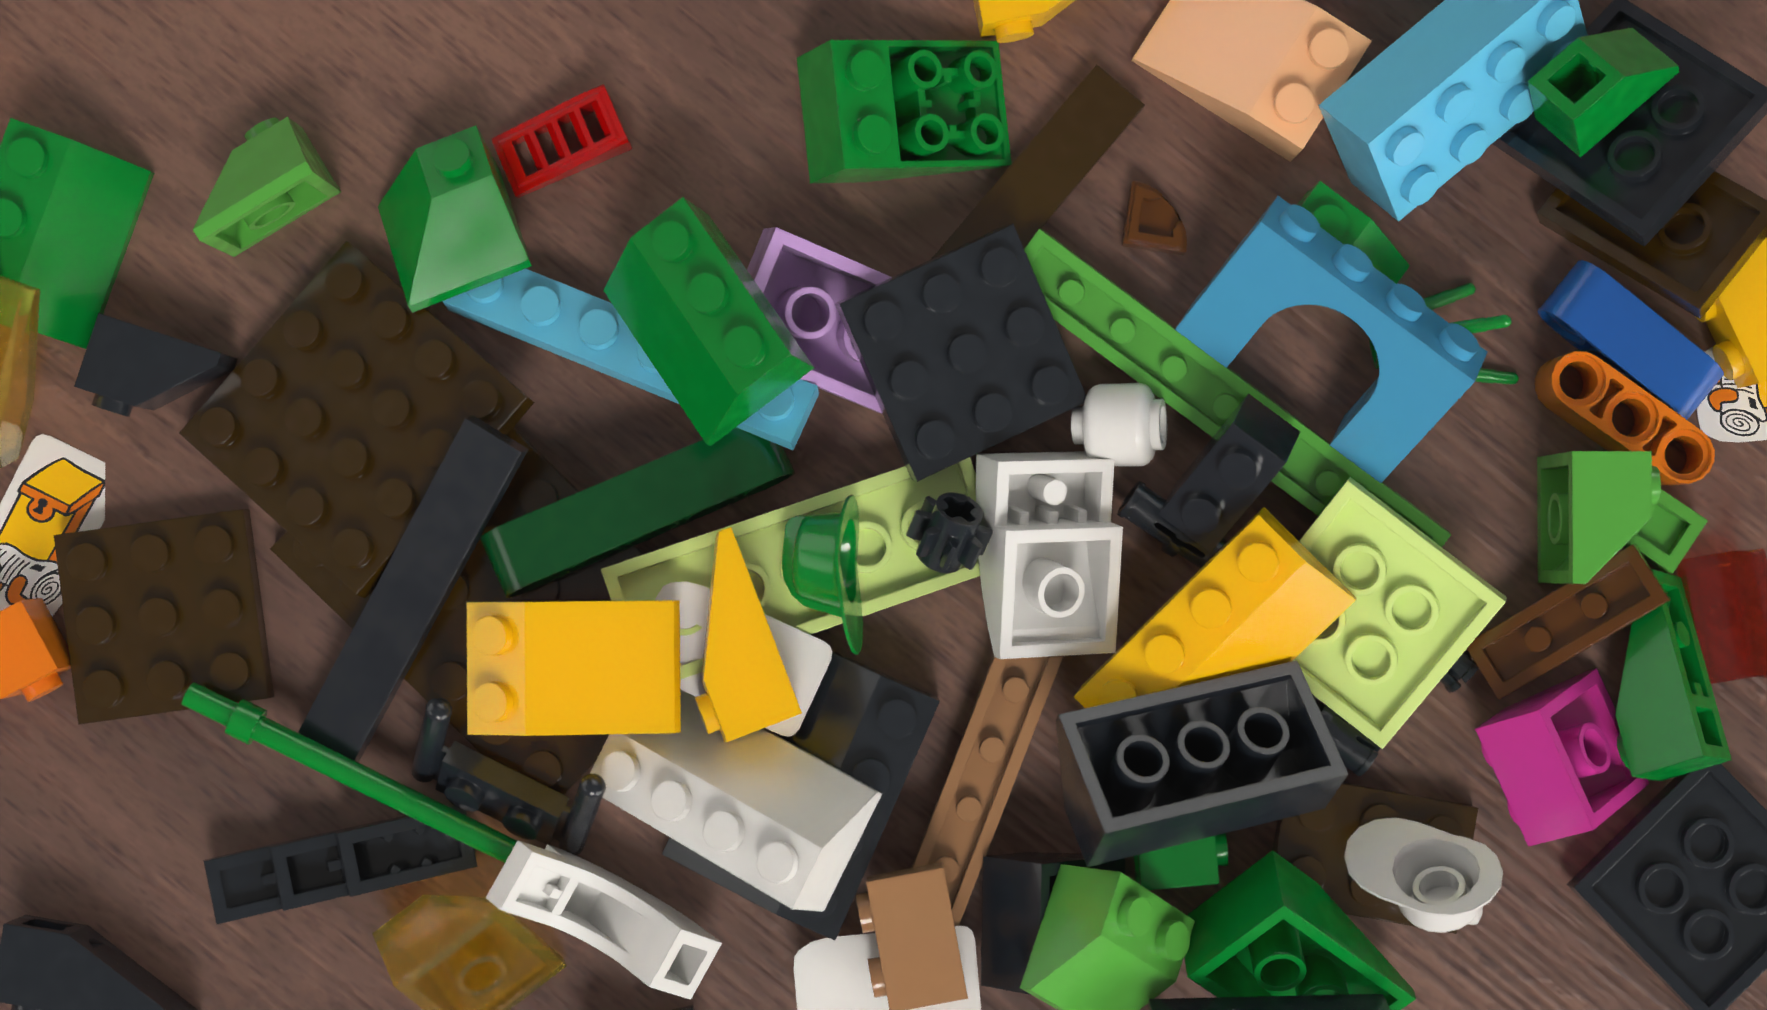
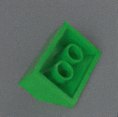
[0,118,154,349]
[603,197,814,446]

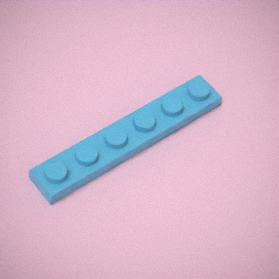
[443,269,819,450]

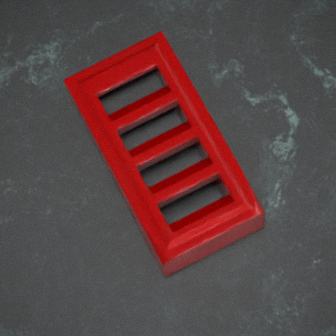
[491,84,633,198]

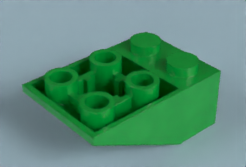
[797,40,1012,184]

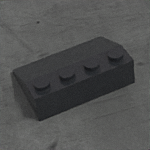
[662,651,940,940]

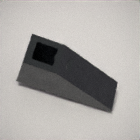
[0,915,198,1010]

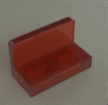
[1677,548,1767,684]

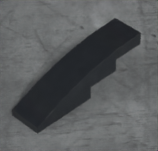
[203,806,478,924]

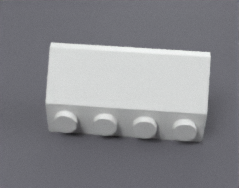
[590,689,882,912]

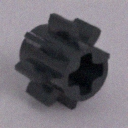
[906,492,993,573]

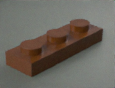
[1467,544,1671,700]

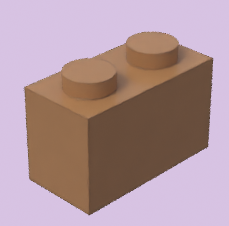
[856,862,968,1010]

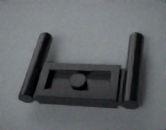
[411,697,606,855]

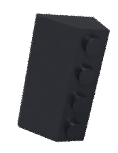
[1056,660,1348,867]

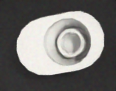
[1344,817,1503,933]

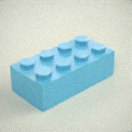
[1319,0,1588,222]

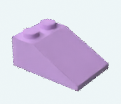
[747,227,892,414]

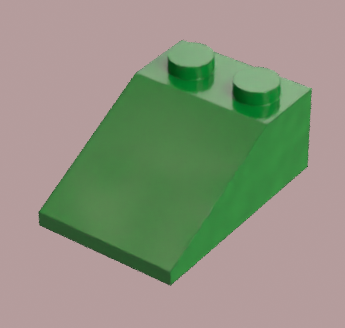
[1184,850,1416,1010]

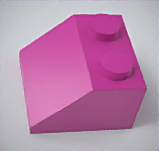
[1475,668,1649,847]

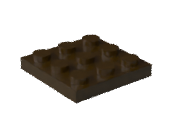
[54,509,274,725]

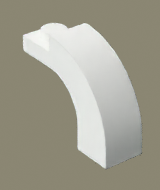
[486,840,722,999]

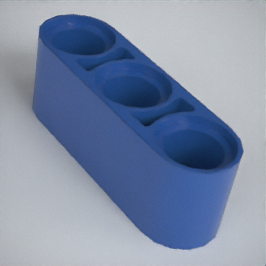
[1538,260,1724,420]

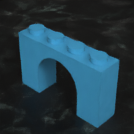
[1175,196,1487,483]

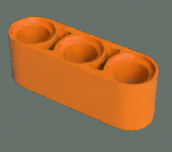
[1535,351,1715,485]

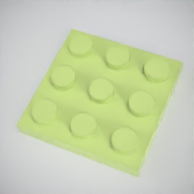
[1293,477,1507,749]

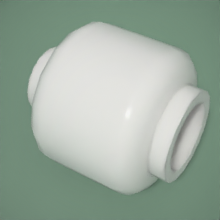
[1071,383,1167,466]

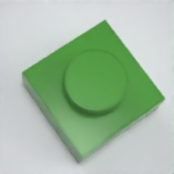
[1624,489,1708,573]

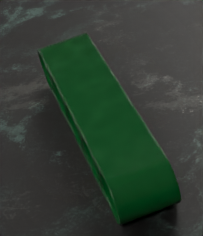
[480,428,795,598]

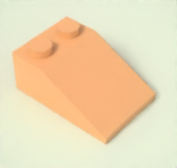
[1132,0,1372,162]

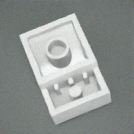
[976,451,1123,659]

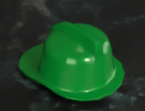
[782,495,863,654]

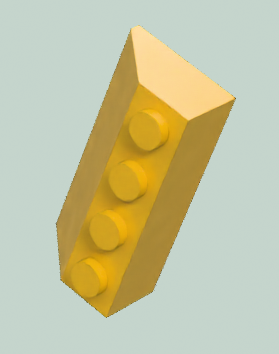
[1074,507,1356,708]

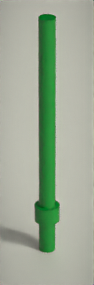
[182,682,518,863]

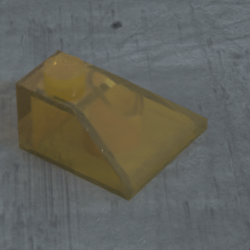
[372,894,567,1010]

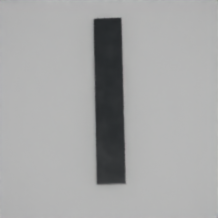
[298,415,529,762]

